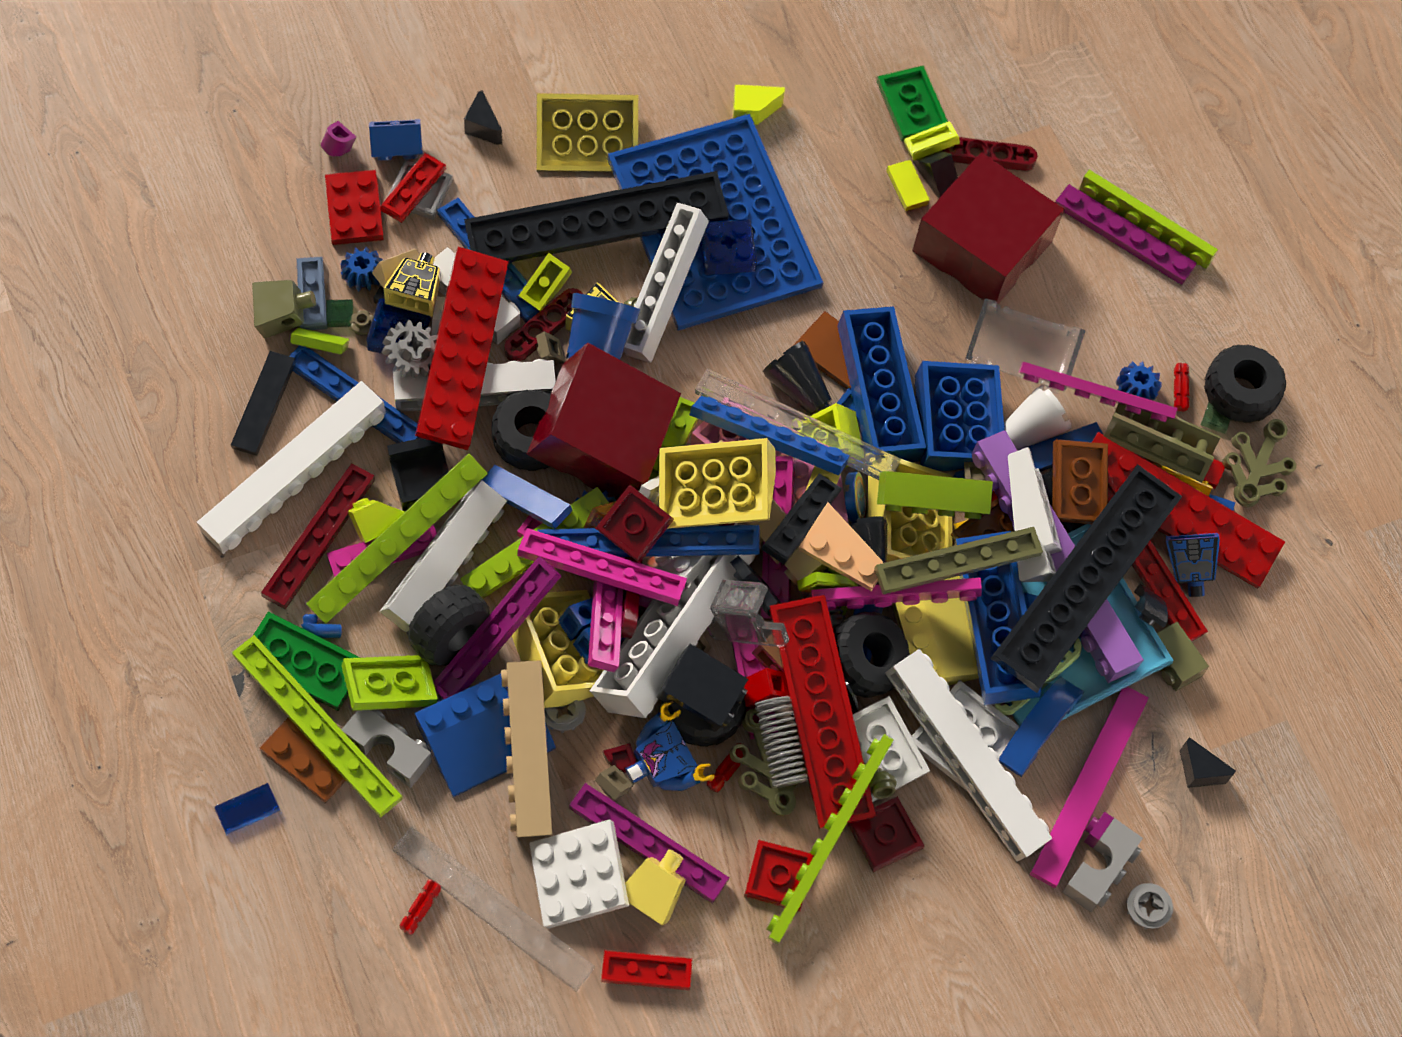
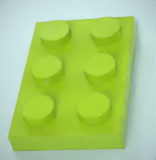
[342,655,438,711]

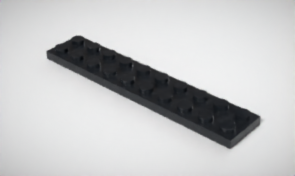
[464,171,729,263]
[990,464,1182,693]

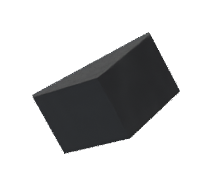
[464,90,502,145]
[913,151,958,199]
[1179,737,1236,788]

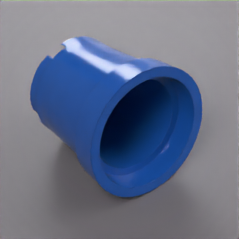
[566,293,640,360]

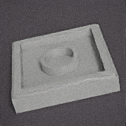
[387,159,453,220]

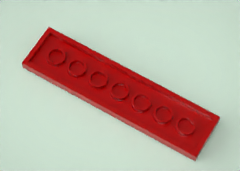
[415,246,508,451]
[1092,432,1286,589]
[769,595,876,829]

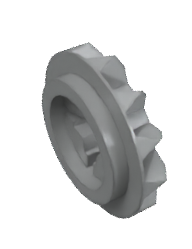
[544,700,586,733]
[1126,883,1173,930]

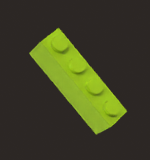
[877,471,993,519]

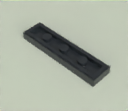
[231,351,296,456]
[761,473,842,565]

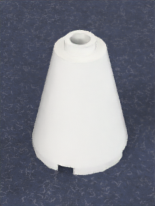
[1004,385,1071,450]

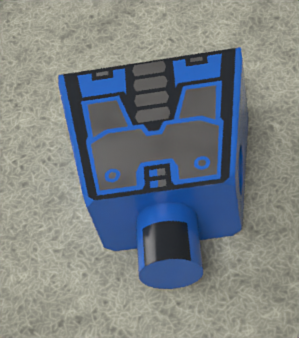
[1166,533,1220,597]

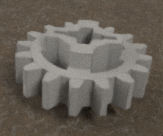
[382,320,437,379]

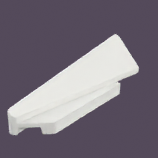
[1008,447,1062,582]

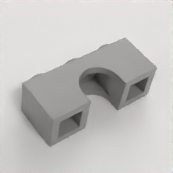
[341,709,432,788]
[1063,818,1143,912]

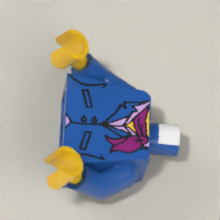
[625,701,715,791]

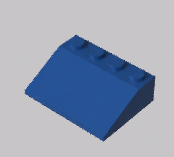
[915,361,1005,471]
[415,673,556,797]

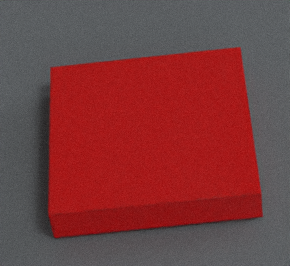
[744,839,814,911]

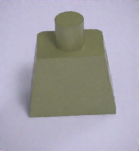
[252,280,316,339]

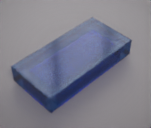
[214,783,280,835]

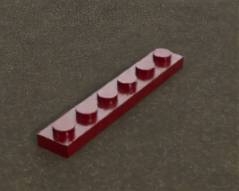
[261,463,375,610]

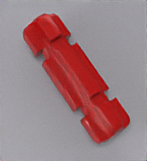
[1174,363,1190,412]
[707,743,750,793]
[399,879,441,935]

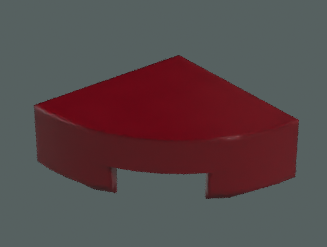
[603,743,637,773]

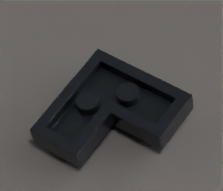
[730,555,781,617]

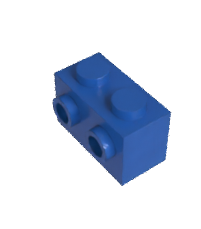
[369,119,423,161]

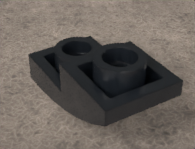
[1134,583,1168,627]

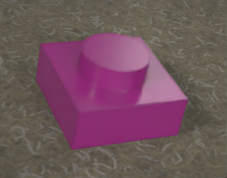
[1084,812,1114,848]

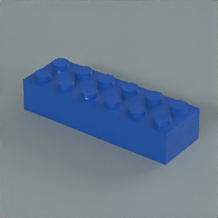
[837,306,926,466]
[955,531,1042,705]

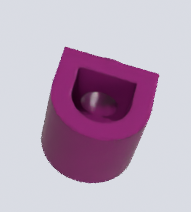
[321,121,356,157]

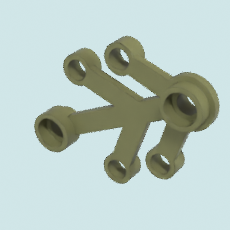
[1222,419,1296,507]
[730,708,806,816]

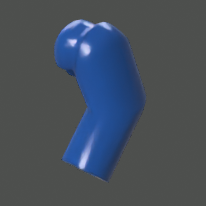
[301,614,342,638]

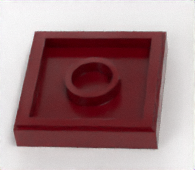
[595,485,674,563]
[847,796,925,872]

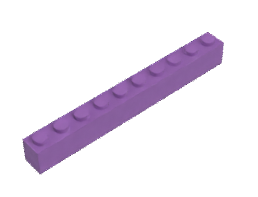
[972,430,1144,683]

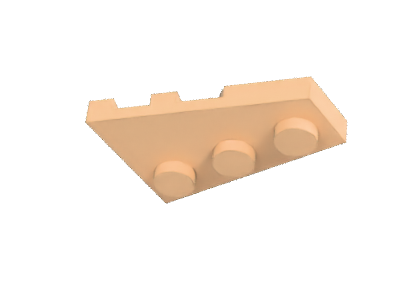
[799,502,884,591]

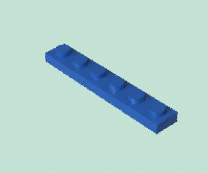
[690,396,850,476]

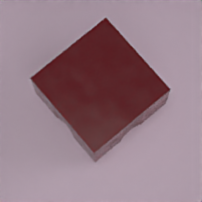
[912,152,1065,309]
[527,343,681,501]

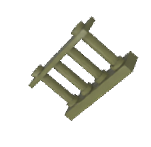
[1104,404,1221,483]

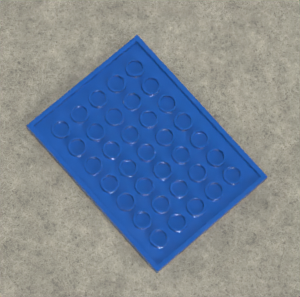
[607,114,823,331]

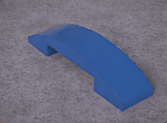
[999,677,1084,777]

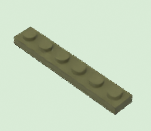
[874,527,1043,594]

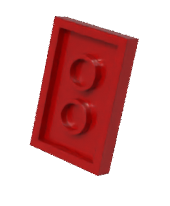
[325,170,384,245]

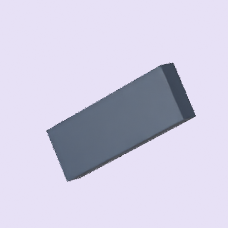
[296,257,327,330]

